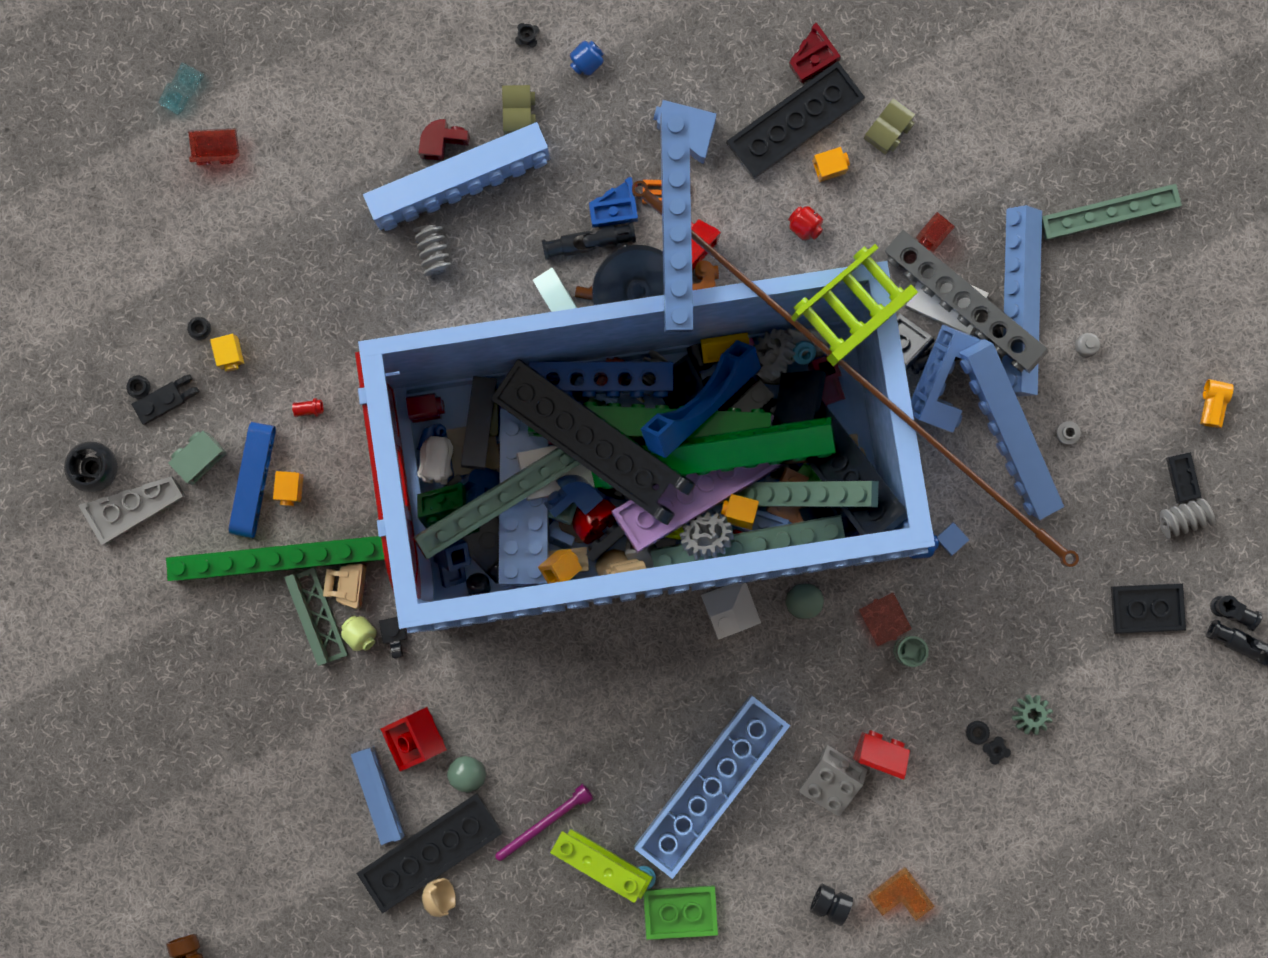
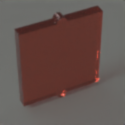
[859,592,912,647]

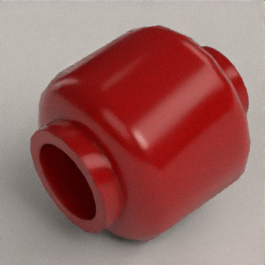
[788,206,823,241]

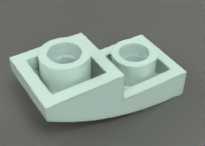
[533,268,577,312]

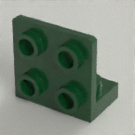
[417,482,480,536]

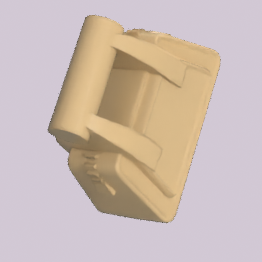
[323,564,366,609]

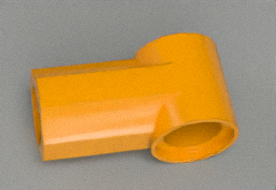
[1200,379,1234,428]

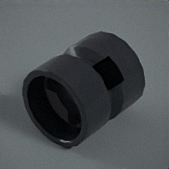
[810,883,853,926]

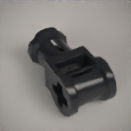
[1210,595,1262,631]

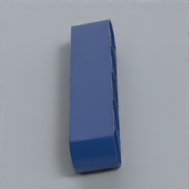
[229,422,276,539]

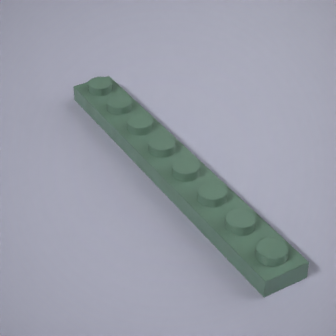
[413,448,580,559]
[727,481,879,507]
[651,515,845,567]

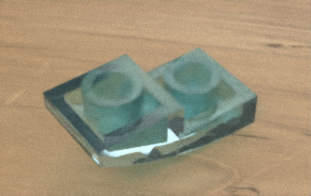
[158,63,205,115]

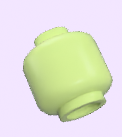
[341,616,377,651]

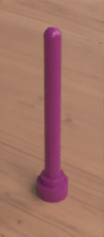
[495,783,594,861]

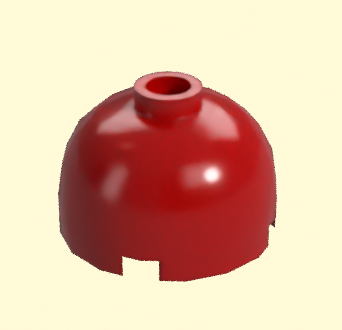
[572,498,616,544]

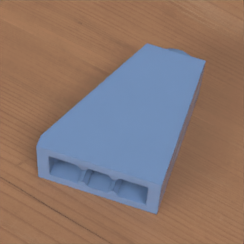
[653,100,717,163]

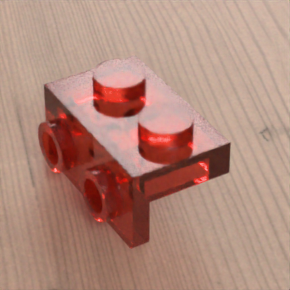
[188,128,240,165]

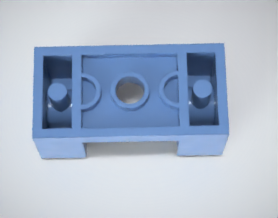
[911,324,982,432]

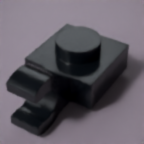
[379,617,407,659]

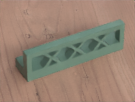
[284,568,348,666]

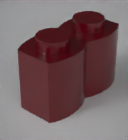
[406,393,446,423]

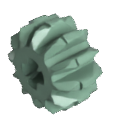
[1012,694,1053,735]

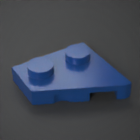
[589,177,638,228]

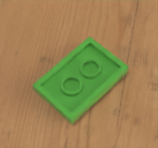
[644,885,718,940]

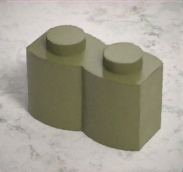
[502,85,536,135]
[863,98,915,155]

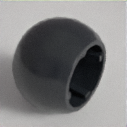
[64,441,118,493]

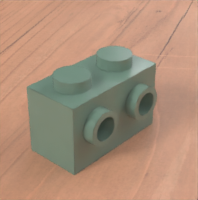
[168,431,227,485]

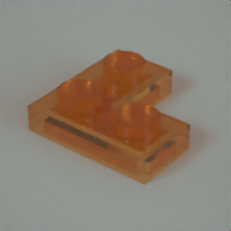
[867,867,935,920]

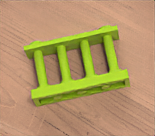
[791,244,918,367]
[550,829,653,903]

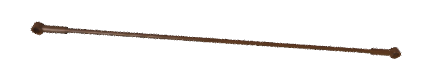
[632,181,1079,567]

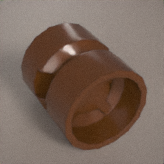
[166,934,203,958]

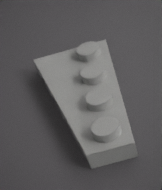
[78,477,185,546]

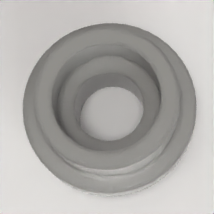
[1057,421,1081,445]

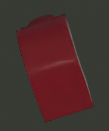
[418,119,470,161]
[808,355,846,405]

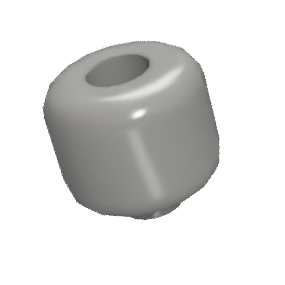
[1075,333,1100,357]

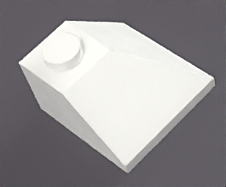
[701,583,761,640]

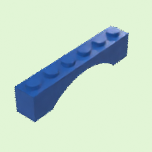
[641,340,761,458]

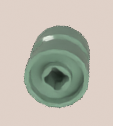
[893,636,929,667]

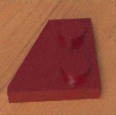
[789,22,841,84]

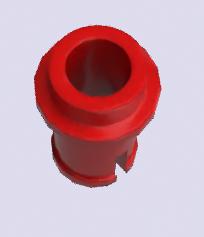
[292,398,324,417]

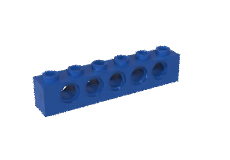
[528,362,673,398]

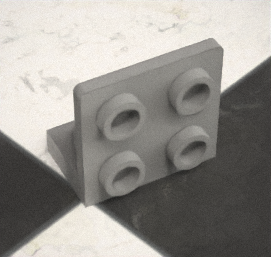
[799,745,867,816]

